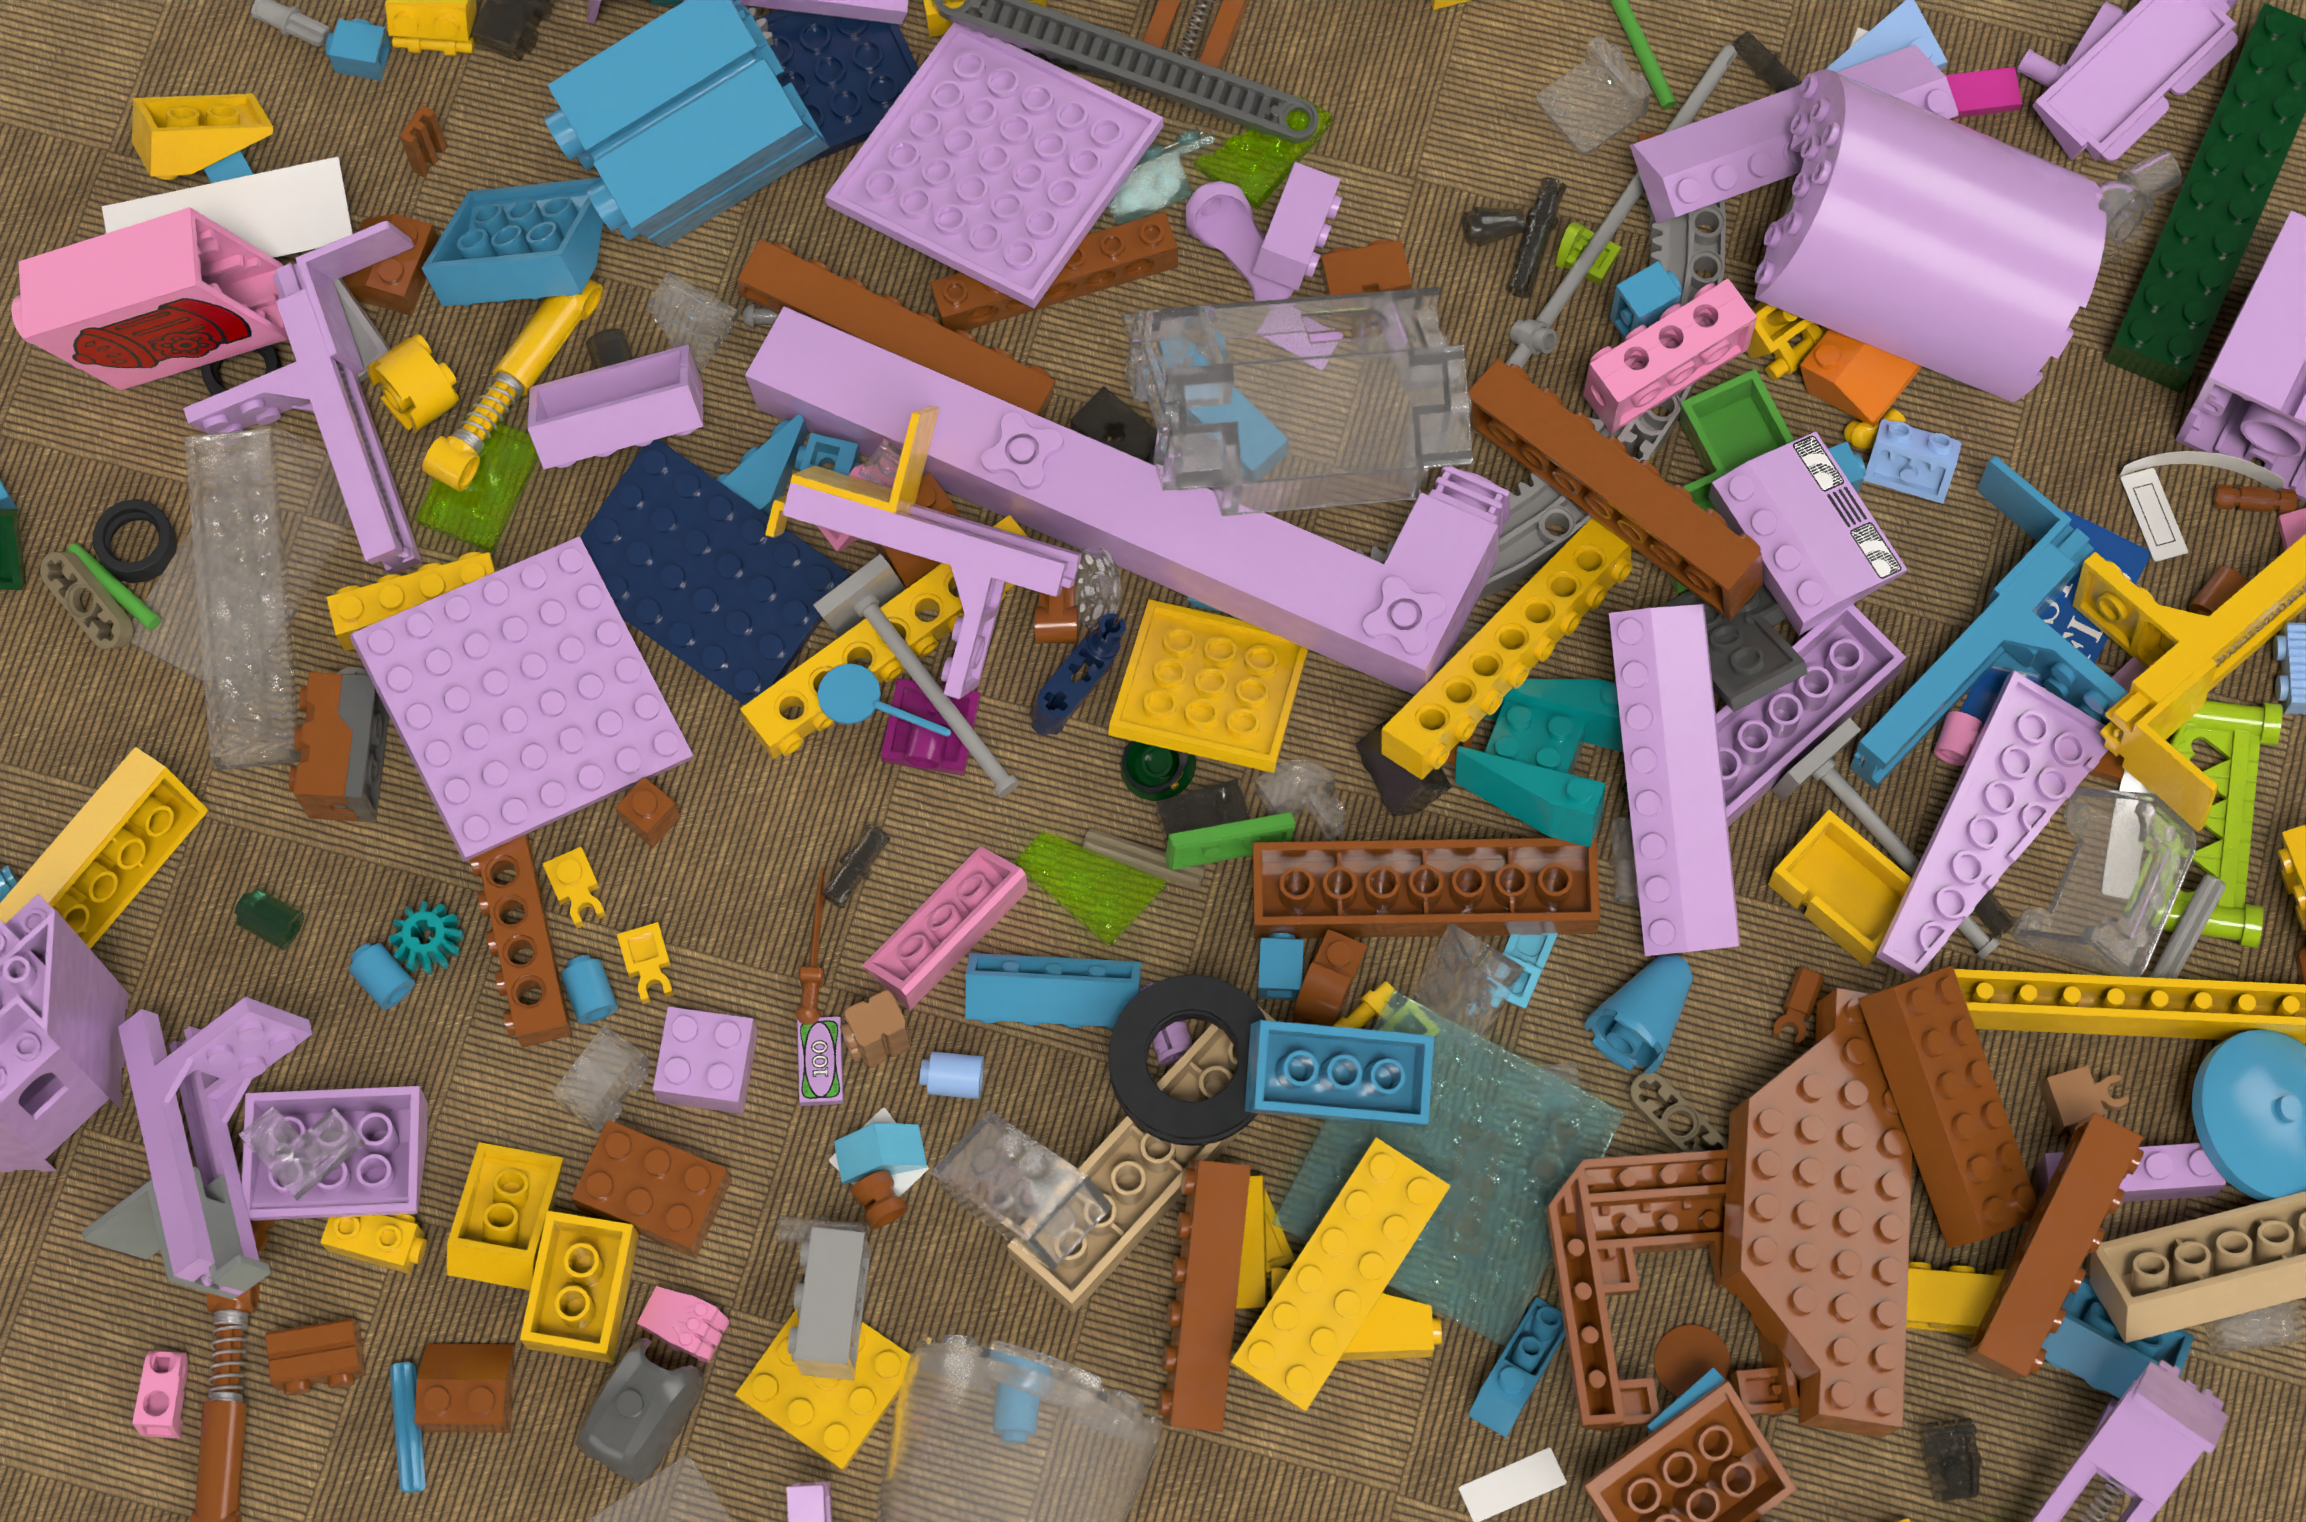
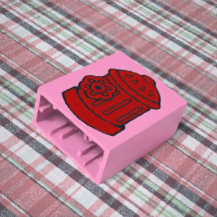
[11,207,289,391]

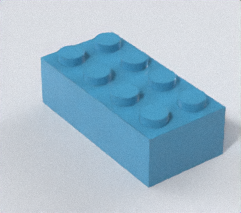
[1244,1020,1434,1127]

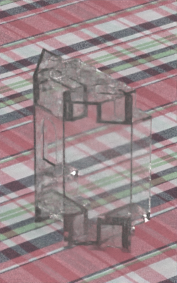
[1121,287,1473,516]

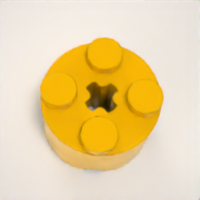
[366,333,460,433]

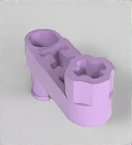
[2017,1,2128,89]

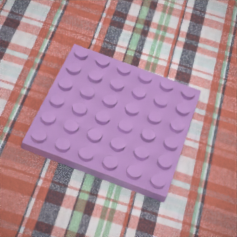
[825,22,1164,308]
[350,536,694,862]

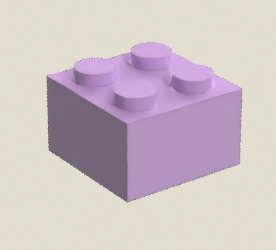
[653,1007,758,1114]

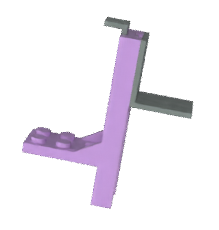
[82,997,312,1300]

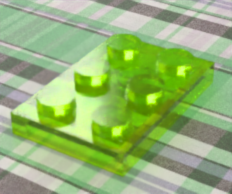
[415,411,539,553]

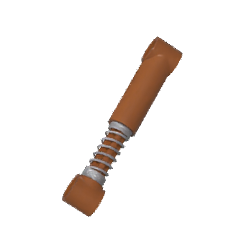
[190,1282,259,1522]

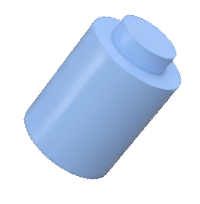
[920,1051,984,1099]

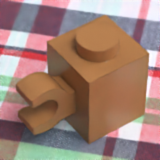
[2040,1065,2129,1137]

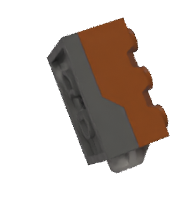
[289,667,389,823]

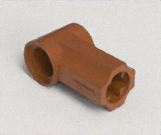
[1035,579,1078,644]

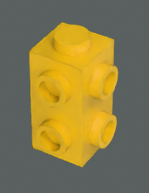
[320,1214,427,1275]

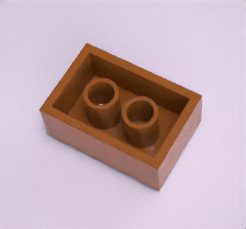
[571,1119,732,1259]

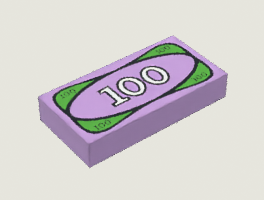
[797,1017,844,1106]

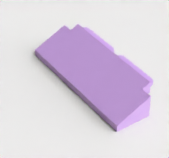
[2032,0,2238,162]

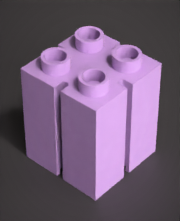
[2175,210,2306,502]

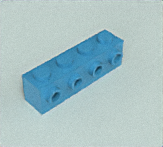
[965,953,1141,1030]

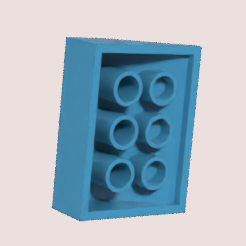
[422,177,603,306]

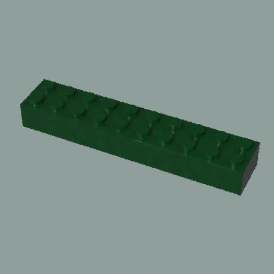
[2105,3,2306,394]

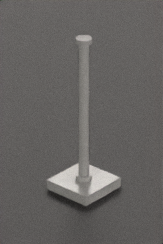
[813,553,1020,798]
[1771,717,2000,960]

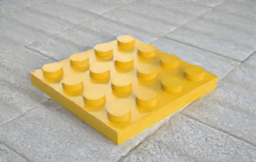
[1108,599,1309,773]

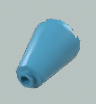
[1584,955,1693,1074]

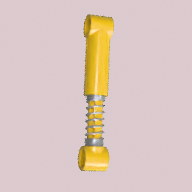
[422,279,603,492]

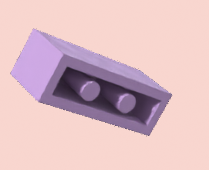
[1252,162,1343,291]

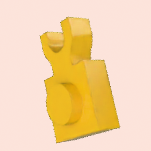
[542,846,606,929]
[617,922,674,1004]

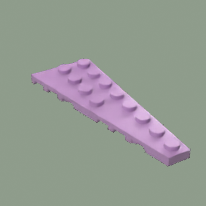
[1875,671,2108,978]

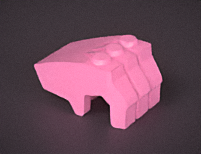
[637,1286,730,1363]

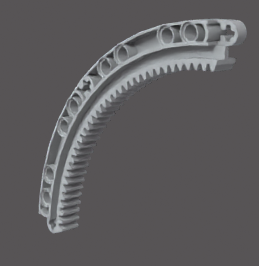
[1356,193,1726,602]

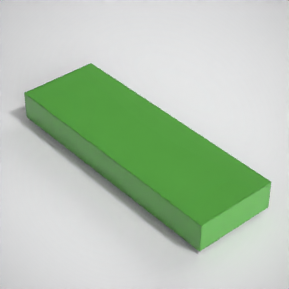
[1165,812,1296,870]

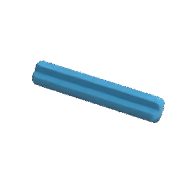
[390,1362,426,1493]

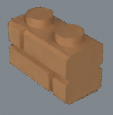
[840,990,912,1068]

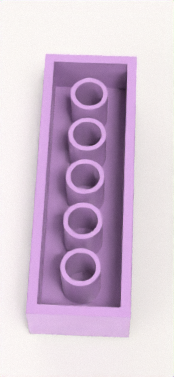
[1716,604,1907,827]

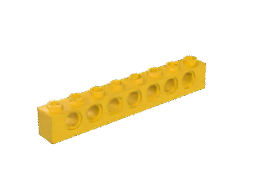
[740,515,1029,760]
[1382,518,1633,780]

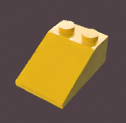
[132,93,273,180]
[447,1142,564,1290]

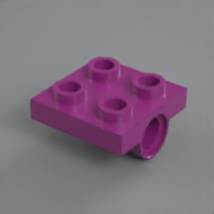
[881,678,981,776]

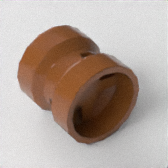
[850,1170,908,1229]

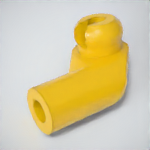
[1844,408,1906,449]

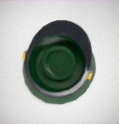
[1120,740,1196,801]

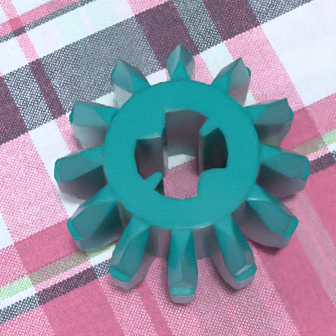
[389,900,464,975]

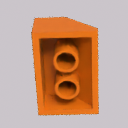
[1800,329,1923,427]

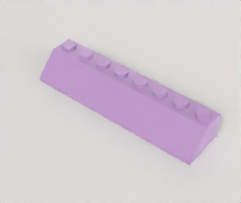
[1630,45,1959,224]
[1609,604,1740,956]

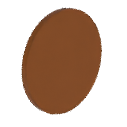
[1654,1324,1730,1397]

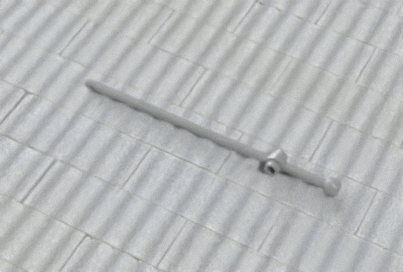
[1462,45,1737,434]

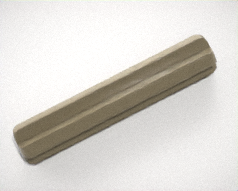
[1083,828,1205,889]

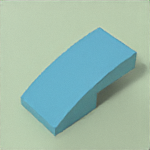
[1486,933,1558,1009]

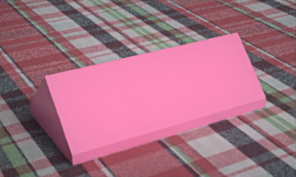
[862,846,1028,1011]

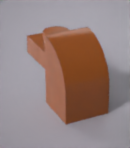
[1293,929,1368,1027]

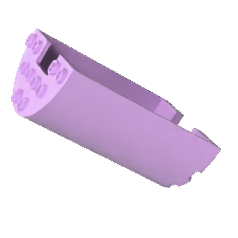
[1755,69,2106,403]

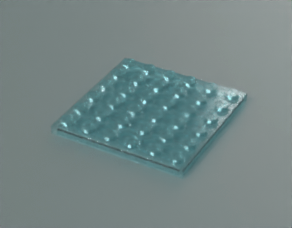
[1271,990,1625,1347]

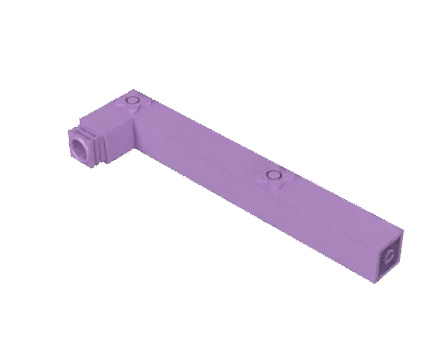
[745,307,1510,695]

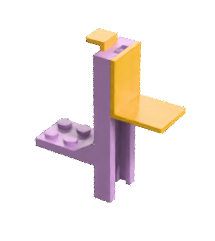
[765,405,1082,699]

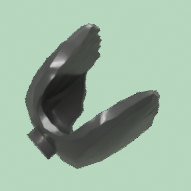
[575,1338,704,1483]

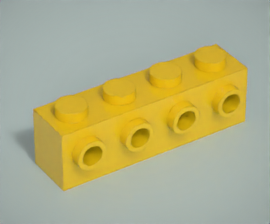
[326,552,497,651]

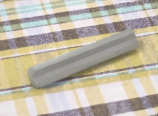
[2149,874,2226,979]

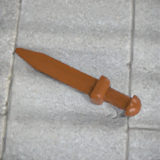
[795,868,825,1025]

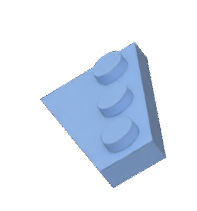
[1826,0,1948,72]

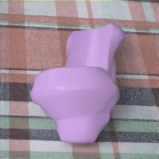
[1185,181,1295,310]

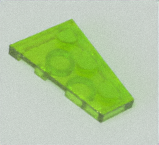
[1193,95,1333,210]
[1015,831,1166,948]

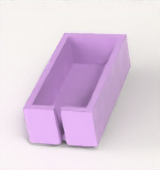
[527,344,703,469]

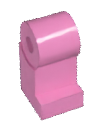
[132,1351,188,1439]

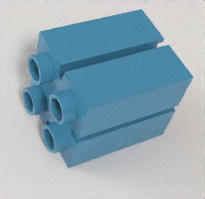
[544,0,829,248]

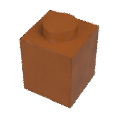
[615,777,681,848]

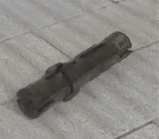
[1505,177,1567,298]

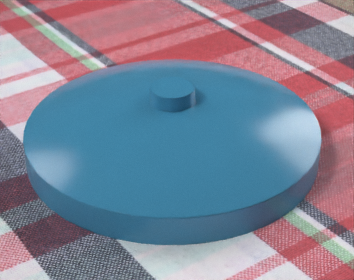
[2192,1030,2306,1202]

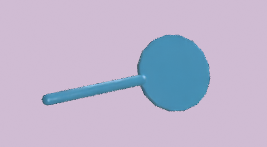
[817,664,951,737]

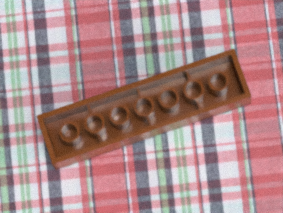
[1465,358,1763,621]
[1253,837,1600,939]

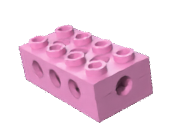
[1583,279,1757,434]

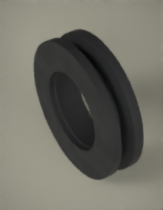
[1108,975,1267,1146]

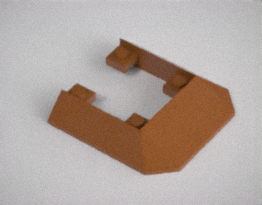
[1546,1150,1800,1432]

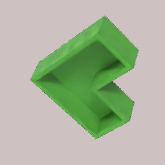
[1666,369,1795,594]

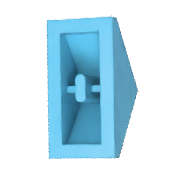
[834,1123,927,1185]

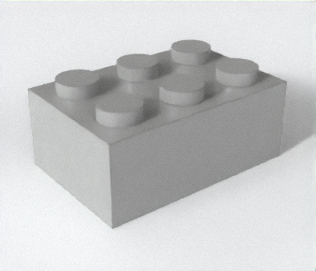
[788,1227,871,1381]

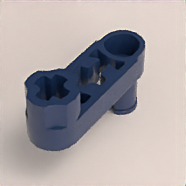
[1029,613,1126,736]

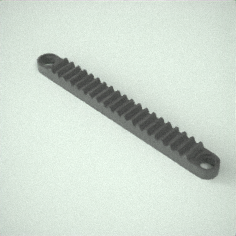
[934,0,1319,143]

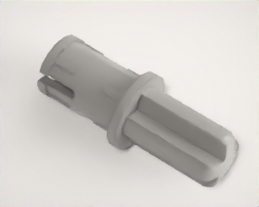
[251,0,330,47]

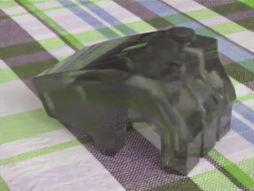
[1920,1418,1982,1502]

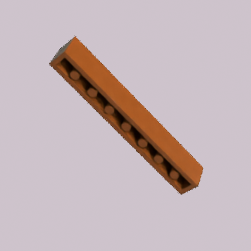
[737,239,1055,417]

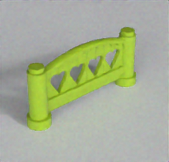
[2145,700,2283,948]

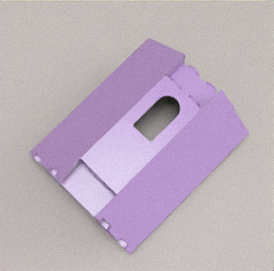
[0,894,128,1172]

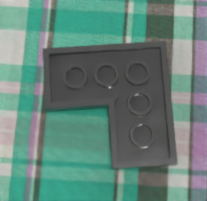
[1659,581,1808,712]

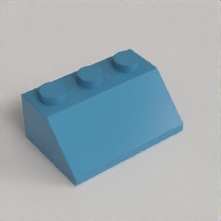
[2041,1277,2194,1399]

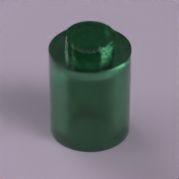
[234,888,304,950]

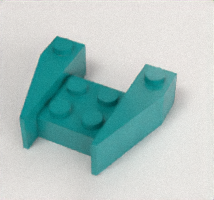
[1455,679,1623,847]

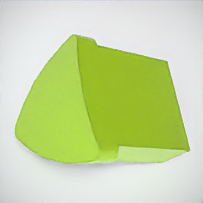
[1555,222,1621,286]

